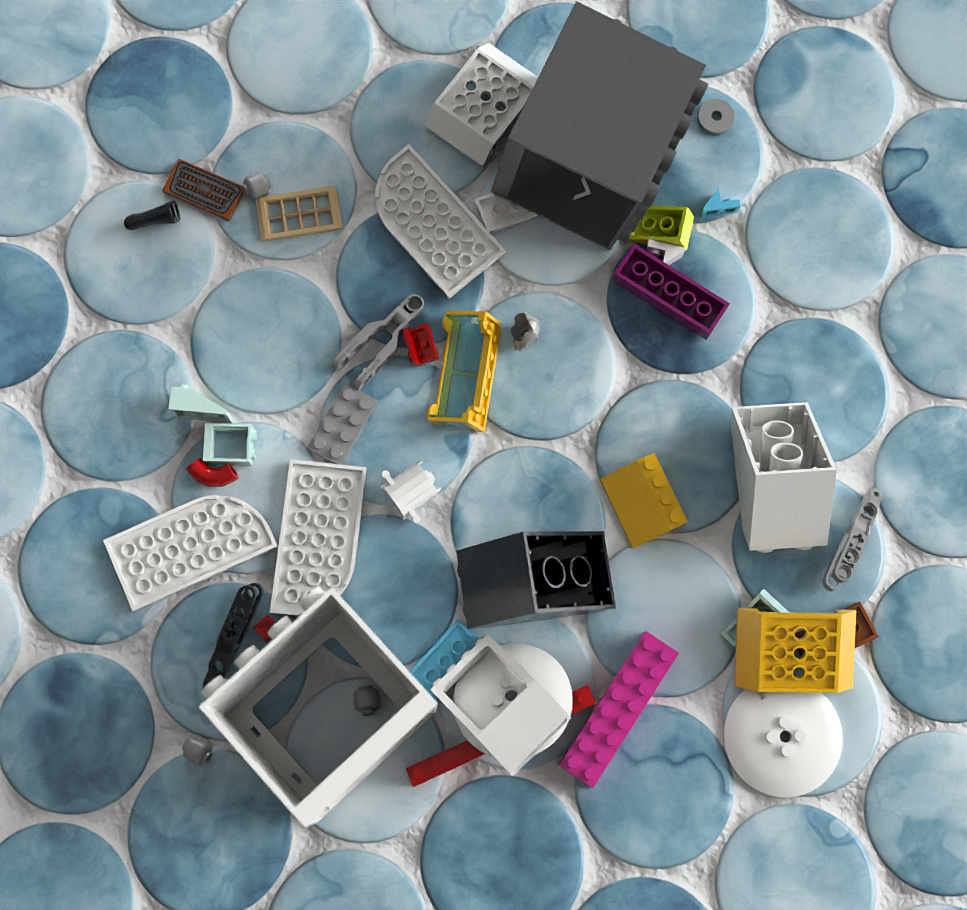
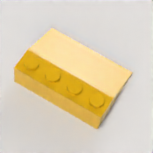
[600,452,688,549]

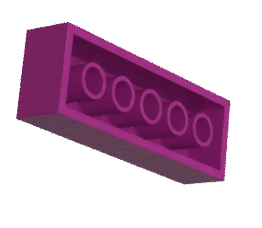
[612,244,730,340]

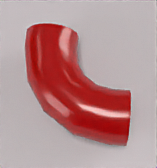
[185,458,239,487]

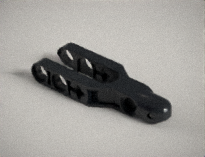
[203,583,264,689]

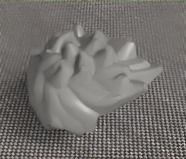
[510,312,540,351]

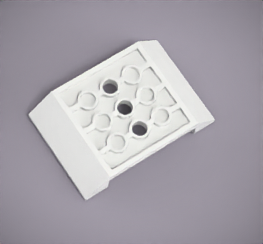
[423,43,538,167]

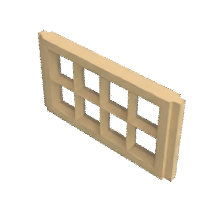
[256,186,343,242]

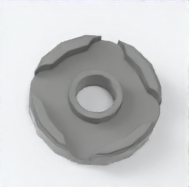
[698,99,734,135]

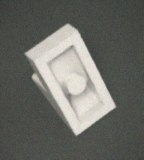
[646,239,685,265]

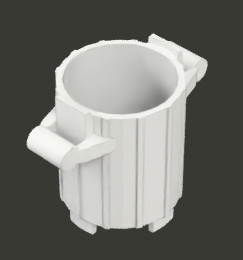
[380,461,441,523]

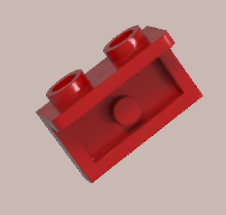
[402,323,440,367]

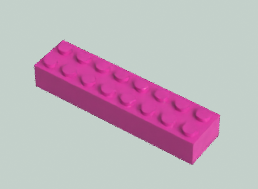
[558,631,679,788]

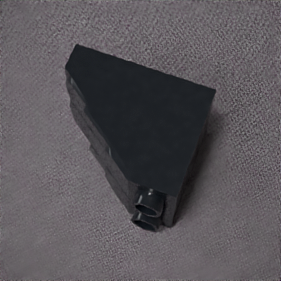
[456,531,616,629]

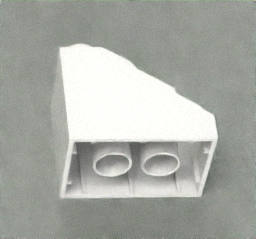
[731,402,837,553]

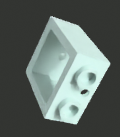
[203,423,257,466]

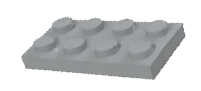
[307,383,379,465]

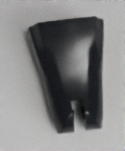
[124,200,181,230]

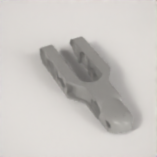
[331,294,424,390]
[822,487,883,591]

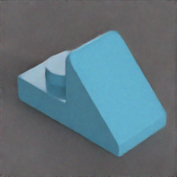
[701,188,741,218]

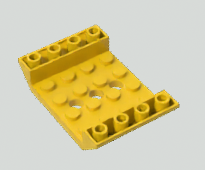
[734,608,856,693]

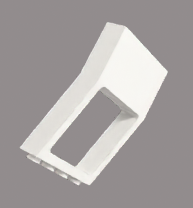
[430,634,571,776]

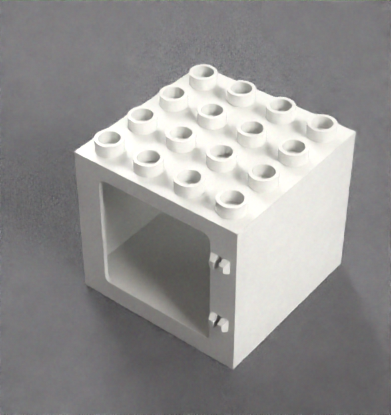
[199,587,438,827]

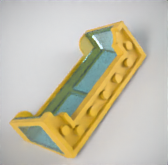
[427,311,502,432]

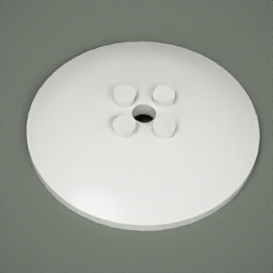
[453,643,573,756]
[723,689,842,797]

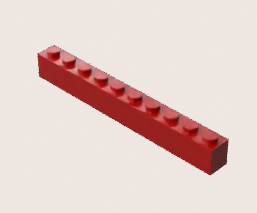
[405,685,596,787]

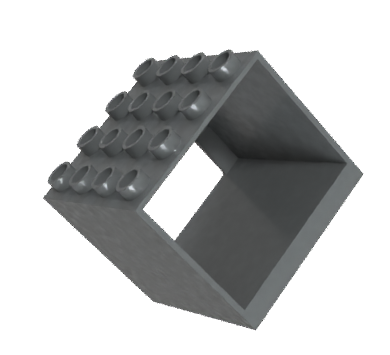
[491,1,709,250]

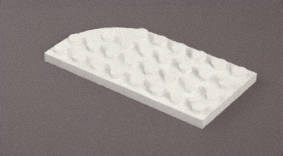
[375,144,506,299]
[270,459,367,616]
[103,495,278,612]

